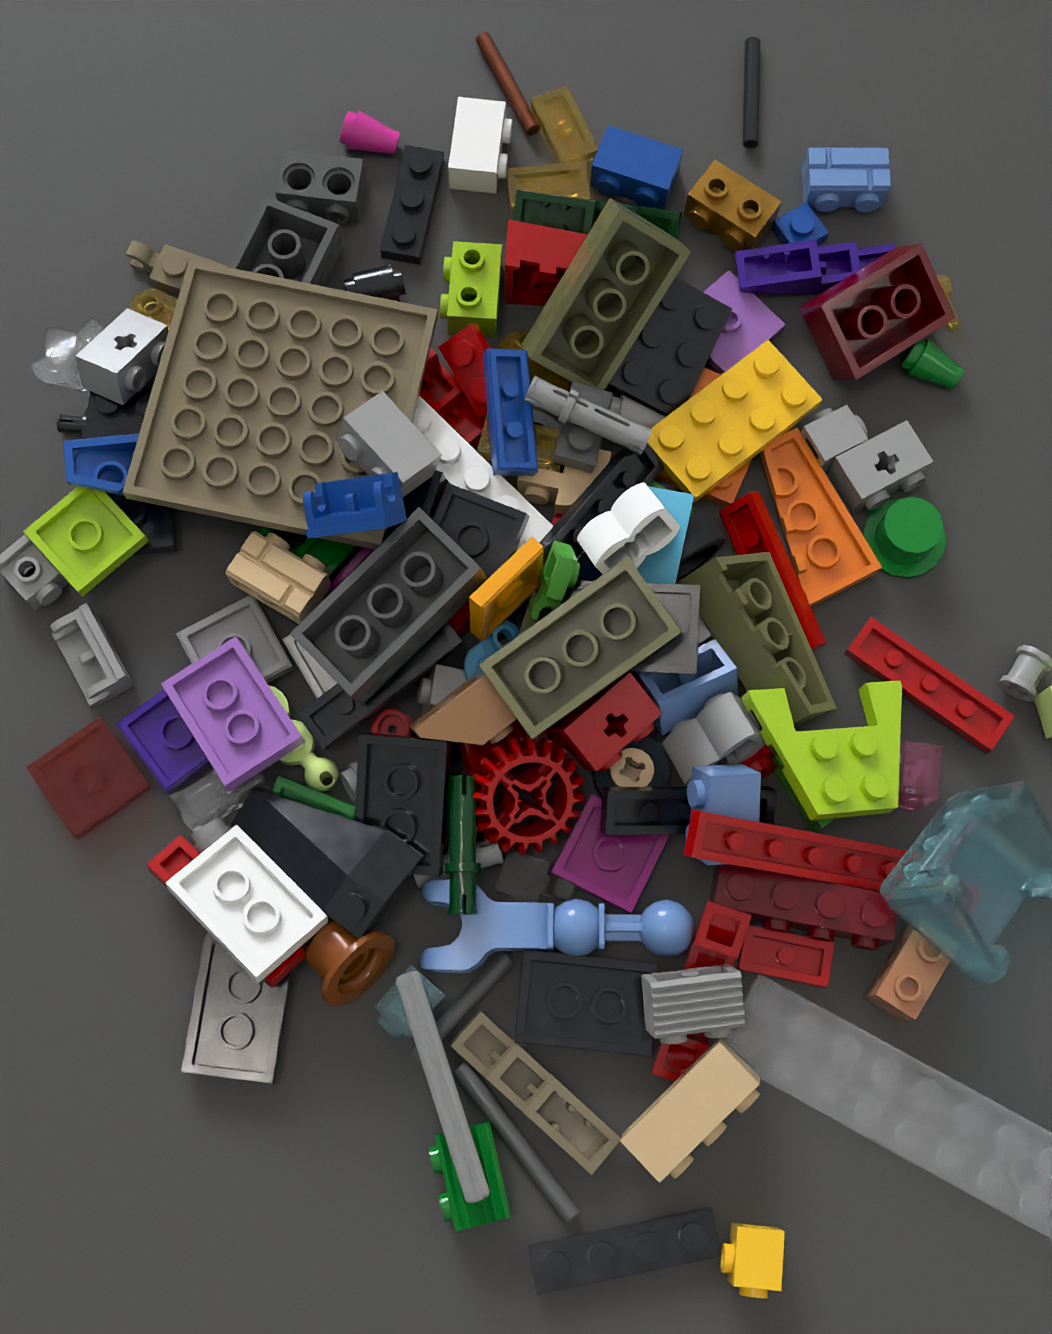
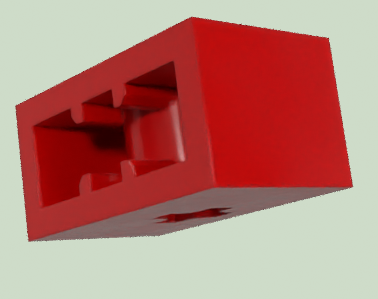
[551,672,662,772]

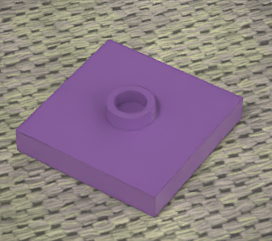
[703,270,786,375]

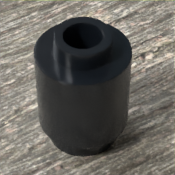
[344,264,406,302]

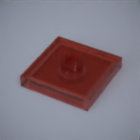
[26,716,152,840]

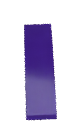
[735,240,896,294]

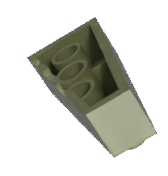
[680,552,837,729]

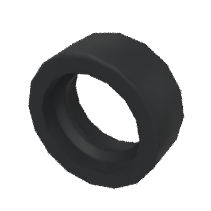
[676,512,726,581]

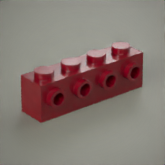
[709,864,900,951]

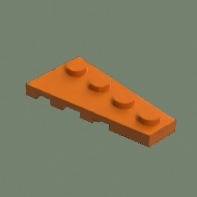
[759,427,882,607]

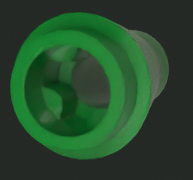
[899,338,964,390]

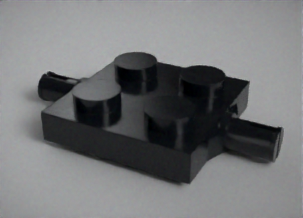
[57,387,152,439]

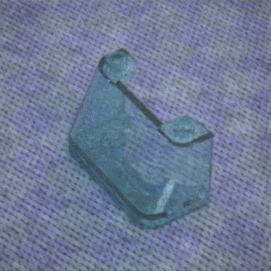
[880,781,1052,983]

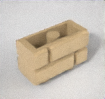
[225,531,331,624]

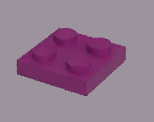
[551,794,670,914]

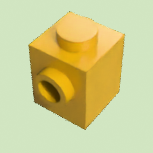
[721,1223,785,1298]

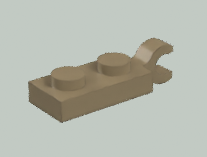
[126,240,228,295]

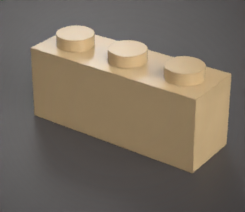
[620,1038,760,1183]

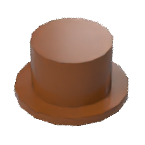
[305,920,395,1007]

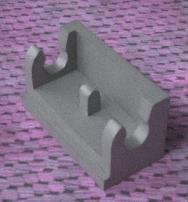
[50,603,135,709]

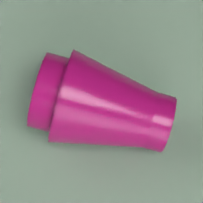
[340,110,401,156]

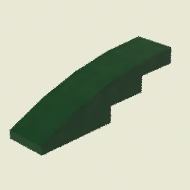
[513,189,682,239]

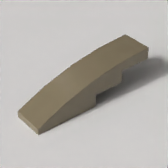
[449,1010,621,1175]

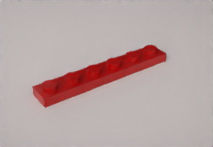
[683,809,934,899]

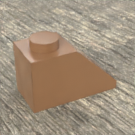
[409,671,517,745]

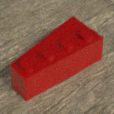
[505,219,587,306]

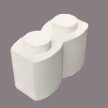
[577,482,681,574]

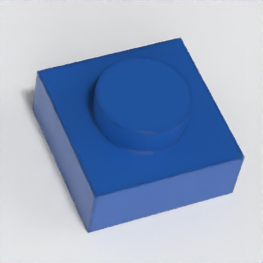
[771,202,829,245]

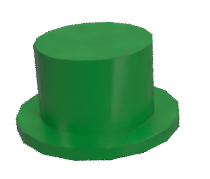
[863,497,946,579]

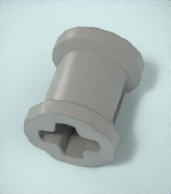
[998,645,1052,702]

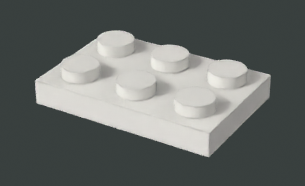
[166,825,328,984]

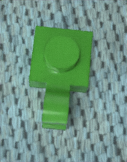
[529,540,580,620]

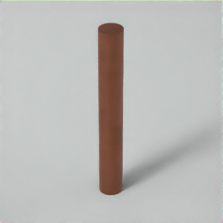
[476,32,540,135]

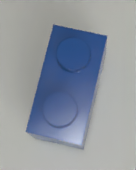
[590,125,683,210]

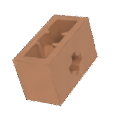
[864,917,961,1022]

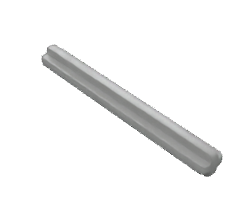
[396,971,490,1203]

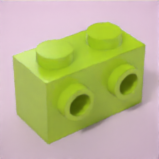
[440,241,502,337]

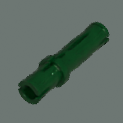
[445,776,481,915]

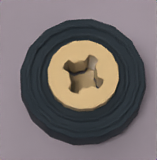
[592,736,671,799]

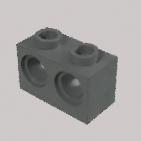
[275,150,366,224]

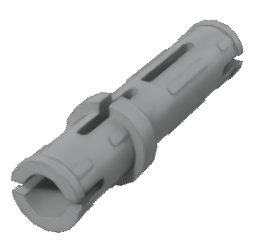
[524,376,652,455]

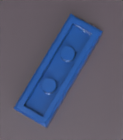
[482,348,538,476]

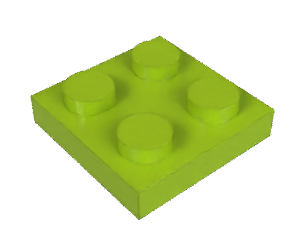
[23,486,148,597]

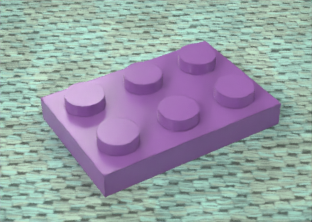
[161,636,306,792]

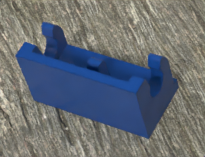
[303,471,407,538]

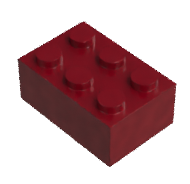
[799,243,956,380]

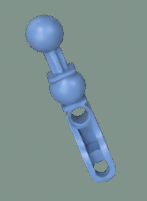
[420,880,696,974]

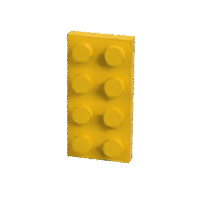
[647,340,823,503]

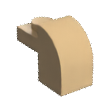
[517,449,611,516]

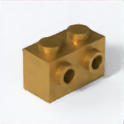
[684,160,782,251]

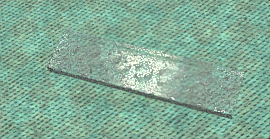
[724,973,1052,1239]

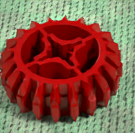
[469,734,585,855]

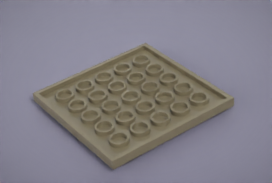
[123,259,438,550]

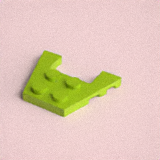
[741,680,902,821]

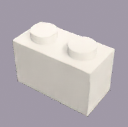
[448,97,512,194]

